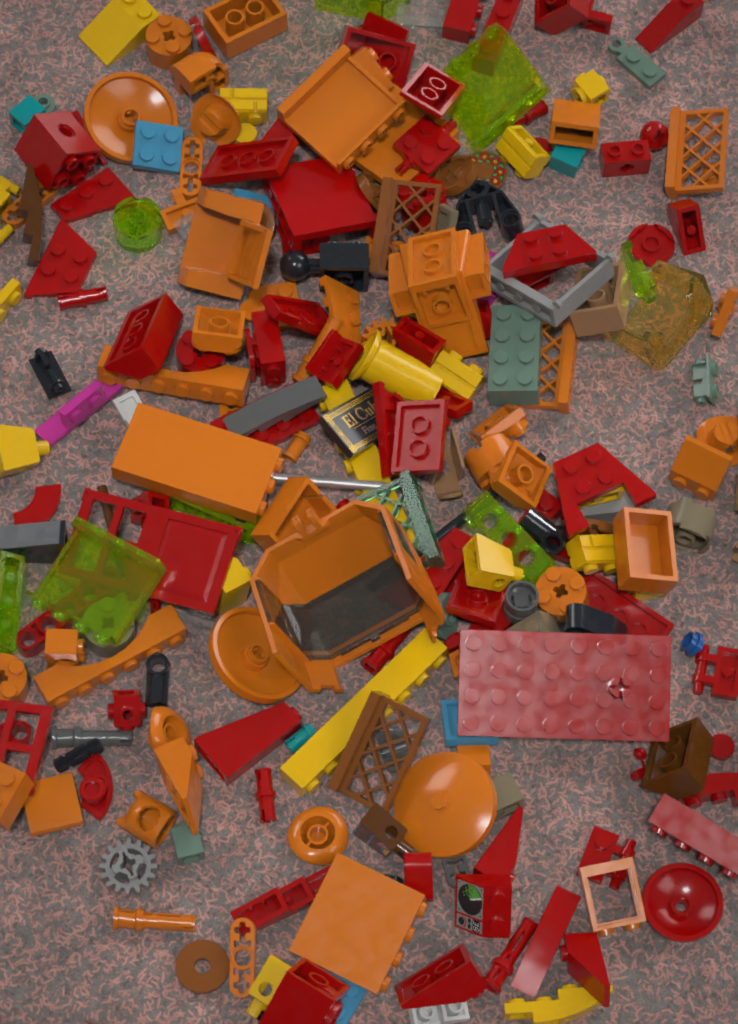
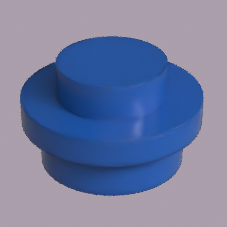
[681,631,704,657]

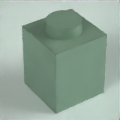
[171,822,205,866]

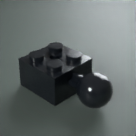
[279,241,369,292]

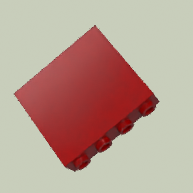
[262,158,377,251]

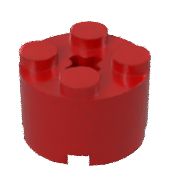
[398,174,448,231]
[176,330,226,372]

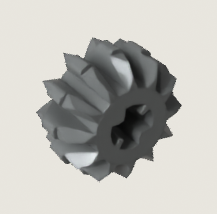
[377,727,412,773]

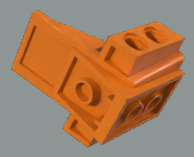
[176,187,273,300]
[389,227,491,358]

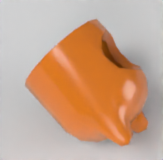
[115,790,178,849]

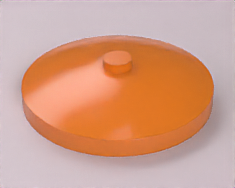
[83,72,178,165]
[208,607,304,704]
[394,752,497,859]

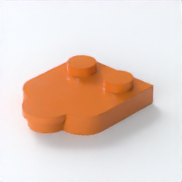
[239,281,299,330]

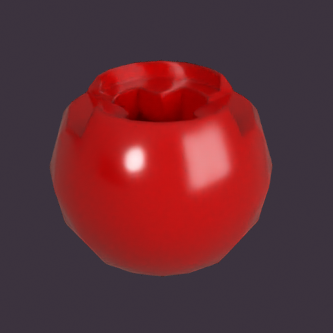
[639,121,669,150]

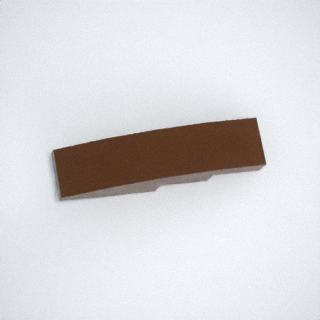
[17,165,42,267]

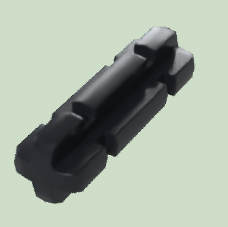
[53,738,103,773]

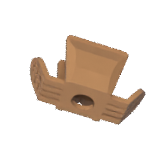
[427,428,465,499]

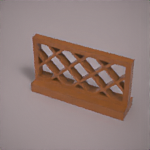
[369,177,443,278]
[327,691,431,812]

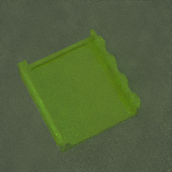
[443,23,552,151]
[26,516,167,648]

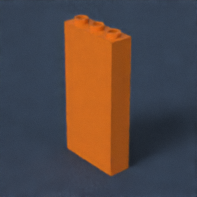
[111,402,285,524]

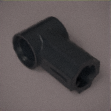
[518,507,570,555]
[145,653,170,708]

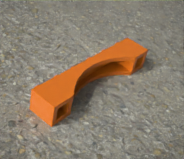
[97,345,250,407]
[33,604,187,710]

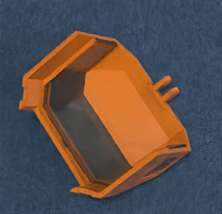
[250,499,446,693]

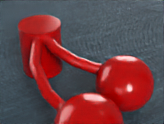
[630,747,647,781]

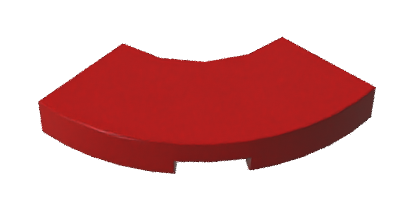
[13,484,61,525]
[77,753,113,823]

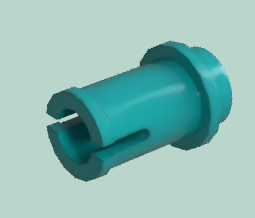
[283,723,316,754]

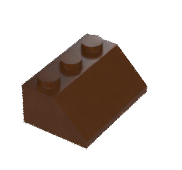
[641,717,714,799]

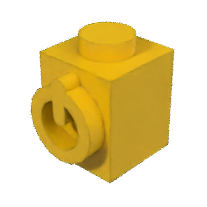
[570,69,610,104]

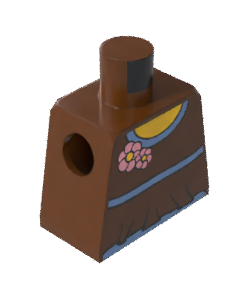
[352,802,415,859]

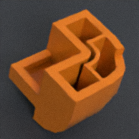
[168,51,229,96]

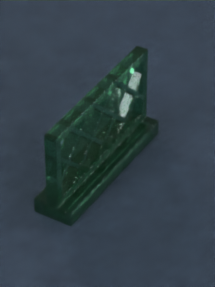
[356,469,446,586]

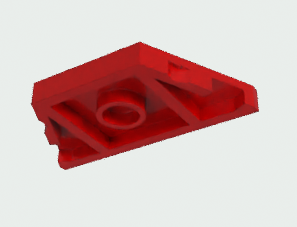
[24,220,97,299]
[502,224,597,279]
[372,381,404,479]

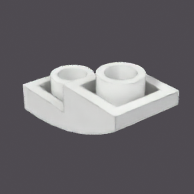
[408,1002,470,1024]

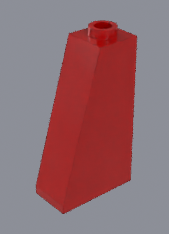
[194,702,302,786]

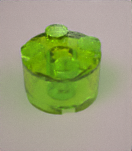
[113,196,163,254]

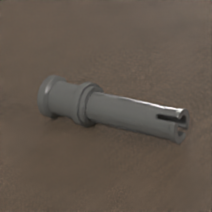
[52,726,132,750]

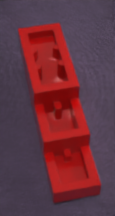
[230,865,330,937]
[510,885,581,998]

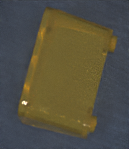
[604,260,714,370]

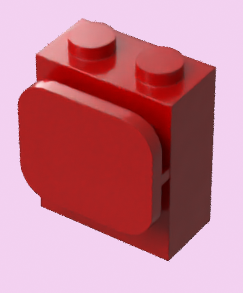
[244,310,285,388]

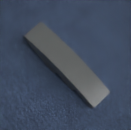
[223,376,327,436]

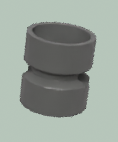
[503,580,539,625]

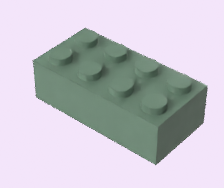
[487,305,544,406]

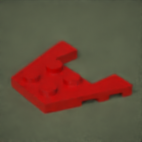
[552,443,657,539]

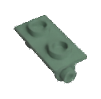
[692,353,720,407]

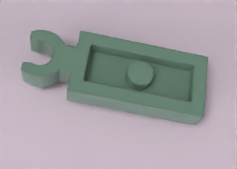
[608,37,666,90]

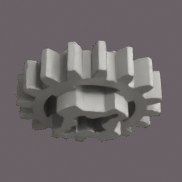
[99,838,158,898]

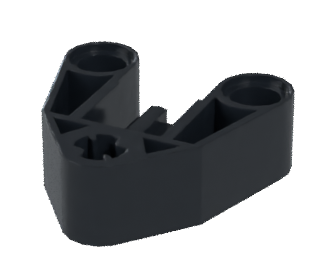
[456,180,524,241]
[557,603,627,635]

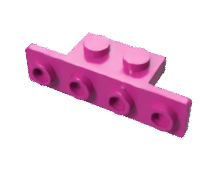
[35,379,124,447]

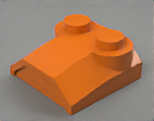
[191,305,246,355]
[468,403,529,446]
[490,439,552,510]

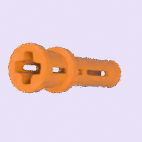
[291,313,344,381]
[113,906,196,932]

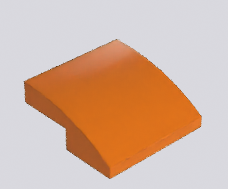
[24,772,84,837]

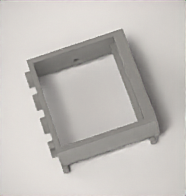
[490,212,616,328]

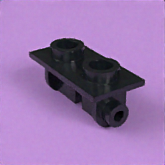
[29,347,72,400]

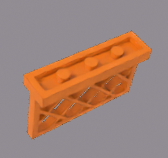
[664,107,730,200]
[515,317,579,414]

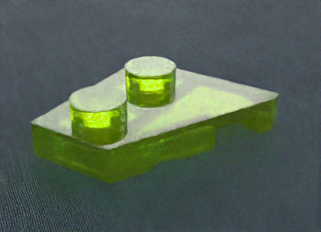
[620,240,656,305]

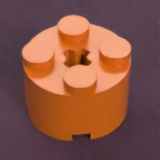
[145,14,193,70]
[464,433,511,491]
[535,566,589,623]
[0,653,29,712]

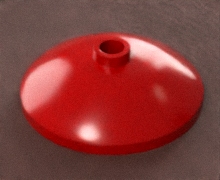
[642,863,724,943]

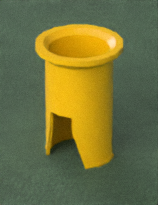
[348,329,444,401]

